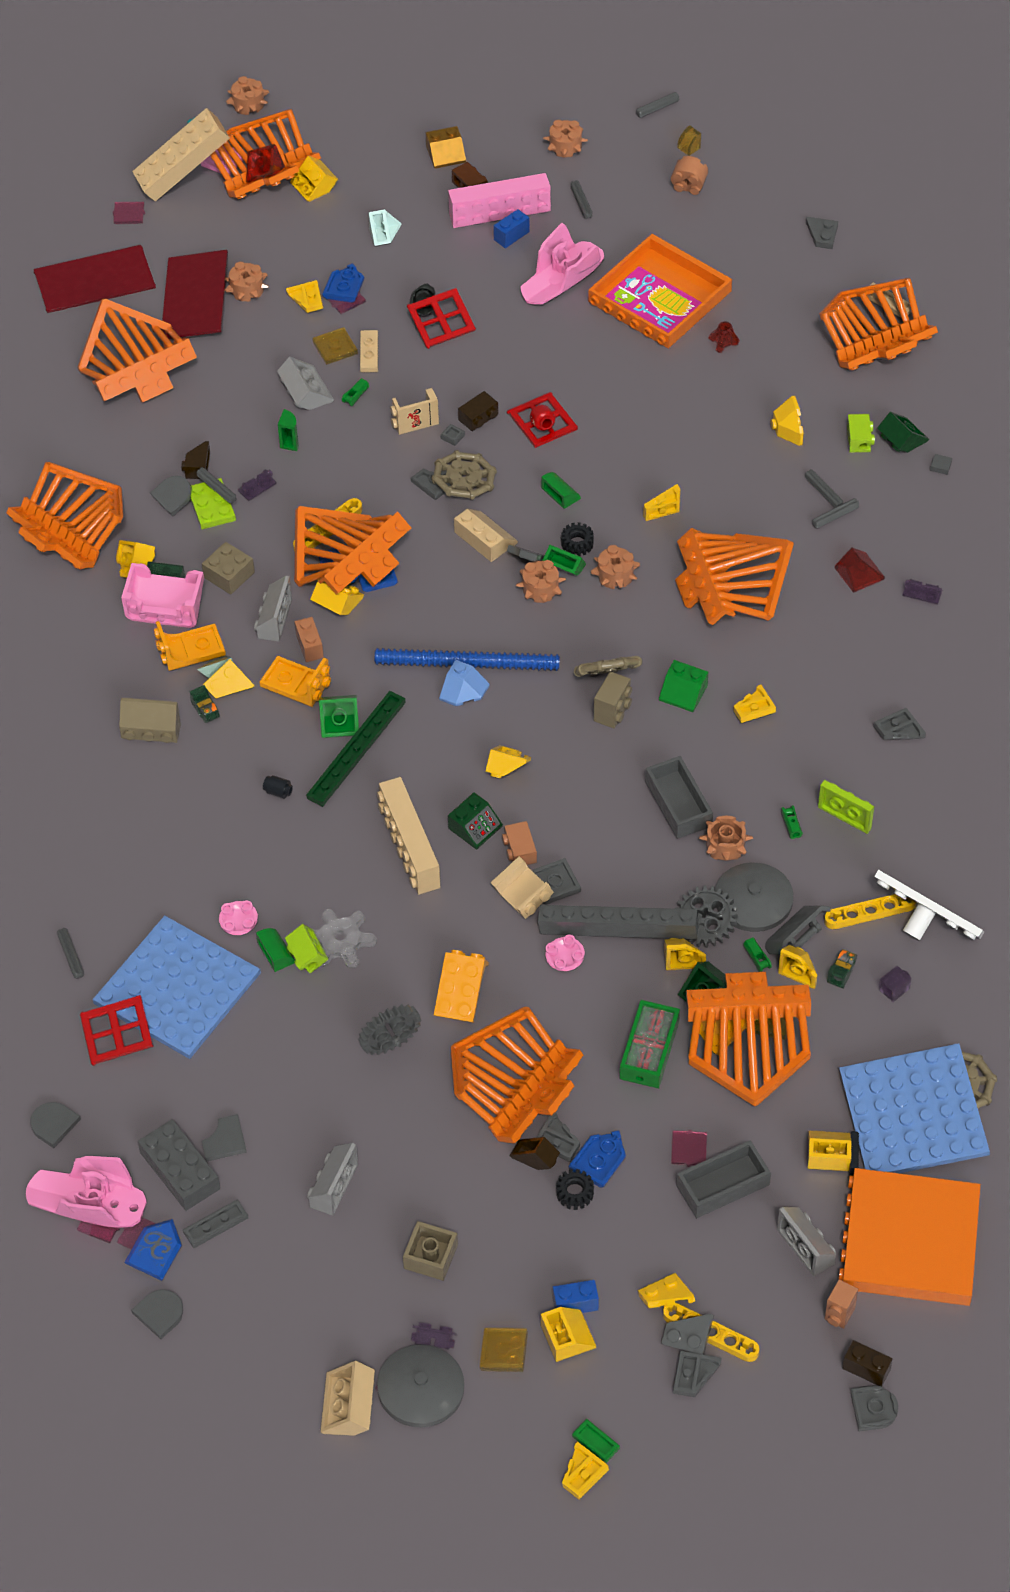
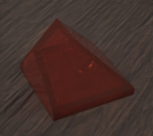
[246,144,285,183]
[835,547,885,593]

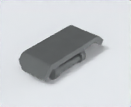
[765,906,831,954]

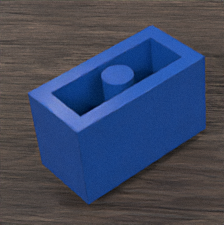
[494,209,530,248]
[553,1280,599,1313]

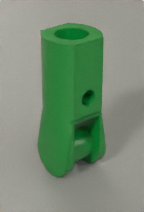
[342,378,369,406]
[781,805,803,839]
[743,938,772,972]

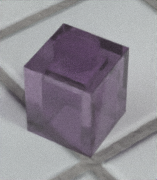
[879,966,912,1002]

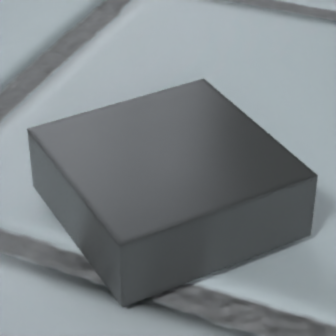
[440,424,465,446]
[930,454,952,475]

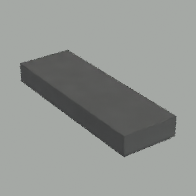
[183,1199,248,1248]

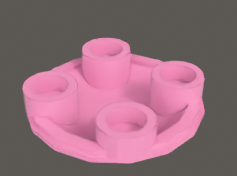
[219,900,258,935]
[545,935,585,971]

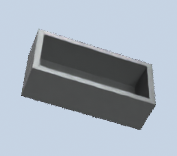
[645,756,713,839]
[138,1119,220,1211]
[676,1140,771,1219]

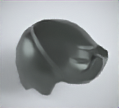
[410,283,435,315]

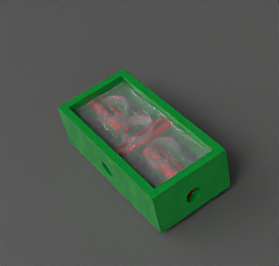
[620,1000,680,1089]

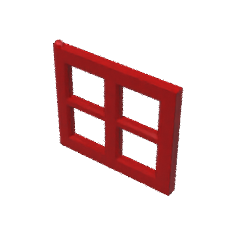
[407,288,476,349]
[507,392,578,448]
[80,995,153,1066]

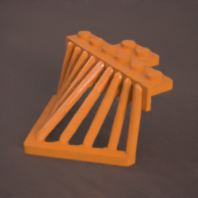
[210,109,321,199]
[819,278,938,370]
[78,299,197,402]
[6,462,123,570]
[294,506,412,595]
[675,528,794,625]
[686,972,811,1106]
[451,1007,584,1144]

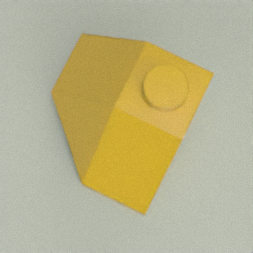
[770,396,804,446]
[116,540,155,578]
[486,745,531,778]
[664,938,706,970]
[778,945,817,989]

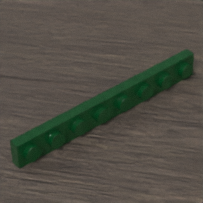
[306,691,406,807]

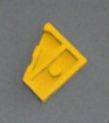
[286,280,323,313]
[643,484,680,521]
[202,659,254,698]
[734,685,776,723]
[638,1273,695,1308]
[562,1442,609,1499]

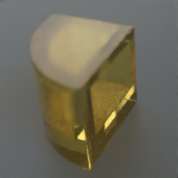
[677,125,701,156]

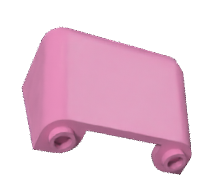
[121,563,204,628]

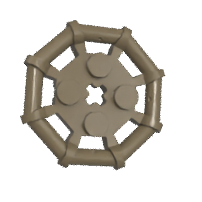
[431,450,497,500]
[574,656,643,677]
[962,1051,997,1108]

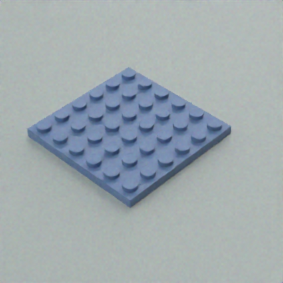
[93,915,261,1059]
[839,1043,990,1173]

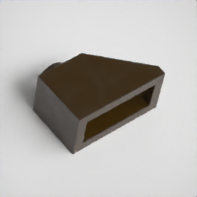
[181,441,210,479]
[509,1137,560,1170]

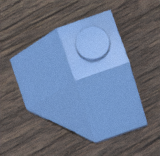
[439,660,490,706]

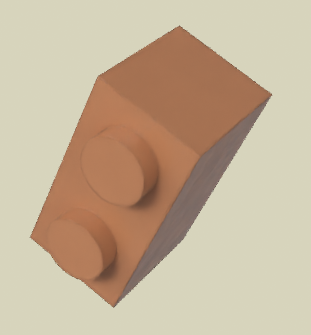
[295,617,324,662]
[502,821,537,865]
[825,1280,858,1329]

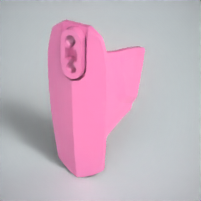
[520,223,604,304]
[26,1156,147,1228]

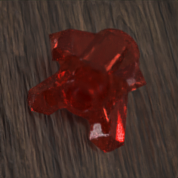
[708,321,740,353]

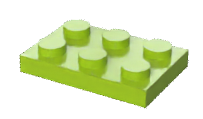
[190,478,236,530]
[818,780,874,834]

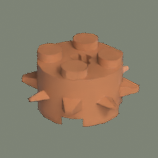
[226,76,269,115]
[543,120,588,157]
[225,262,269,302]
[591,545,640,589]
[516,560,566,603]
[699,815,753,860]

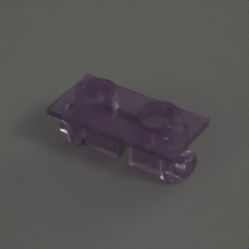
[238,469,277,501]
[902,578,943,604]
[411,1322,457,1350]

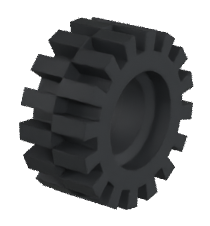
[561,522,594,556]
[556,1169,594,1210]

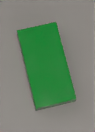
[572,1419,620,1463]

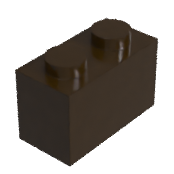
[458,391,498,432]
[842,1340,893,1387]

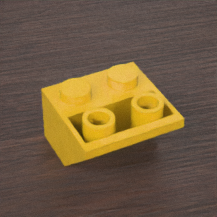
[290,156,338,202]
[310,580,364,615]
[808,1131,851,1171]
[541,1307,596,1362]

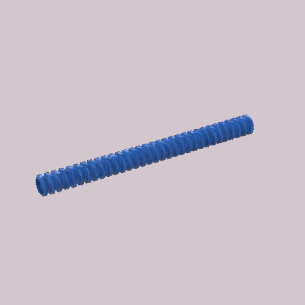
[375,648,560,671]

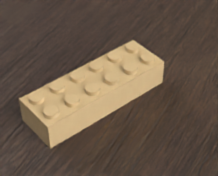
[132,108,230,202]
[377,777,440,895]

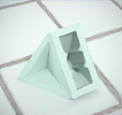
[368,209,402,246]

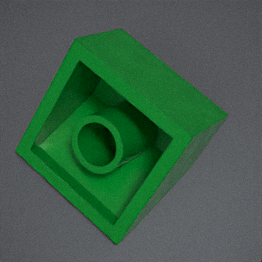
[659,660,709,712]
[319,695,359,738]

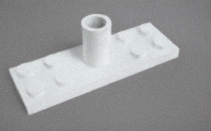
[874,870,984,940]

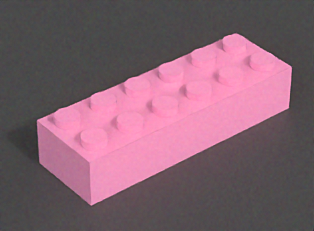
[448,173,551,228]

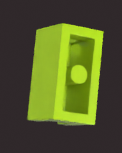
[847,414,875,453]
[285,924,328,973]

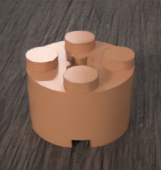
[671,156,708,195]

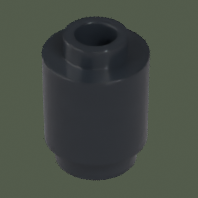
[263,775,293,799]

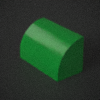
[278,409,299,451]
[541,472,581,509]
[542,545,586,576]
[256,928,295,972]

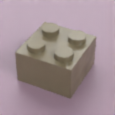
[202,542,255,595]
[594,671,632,729]
[403,1221,458,1281]

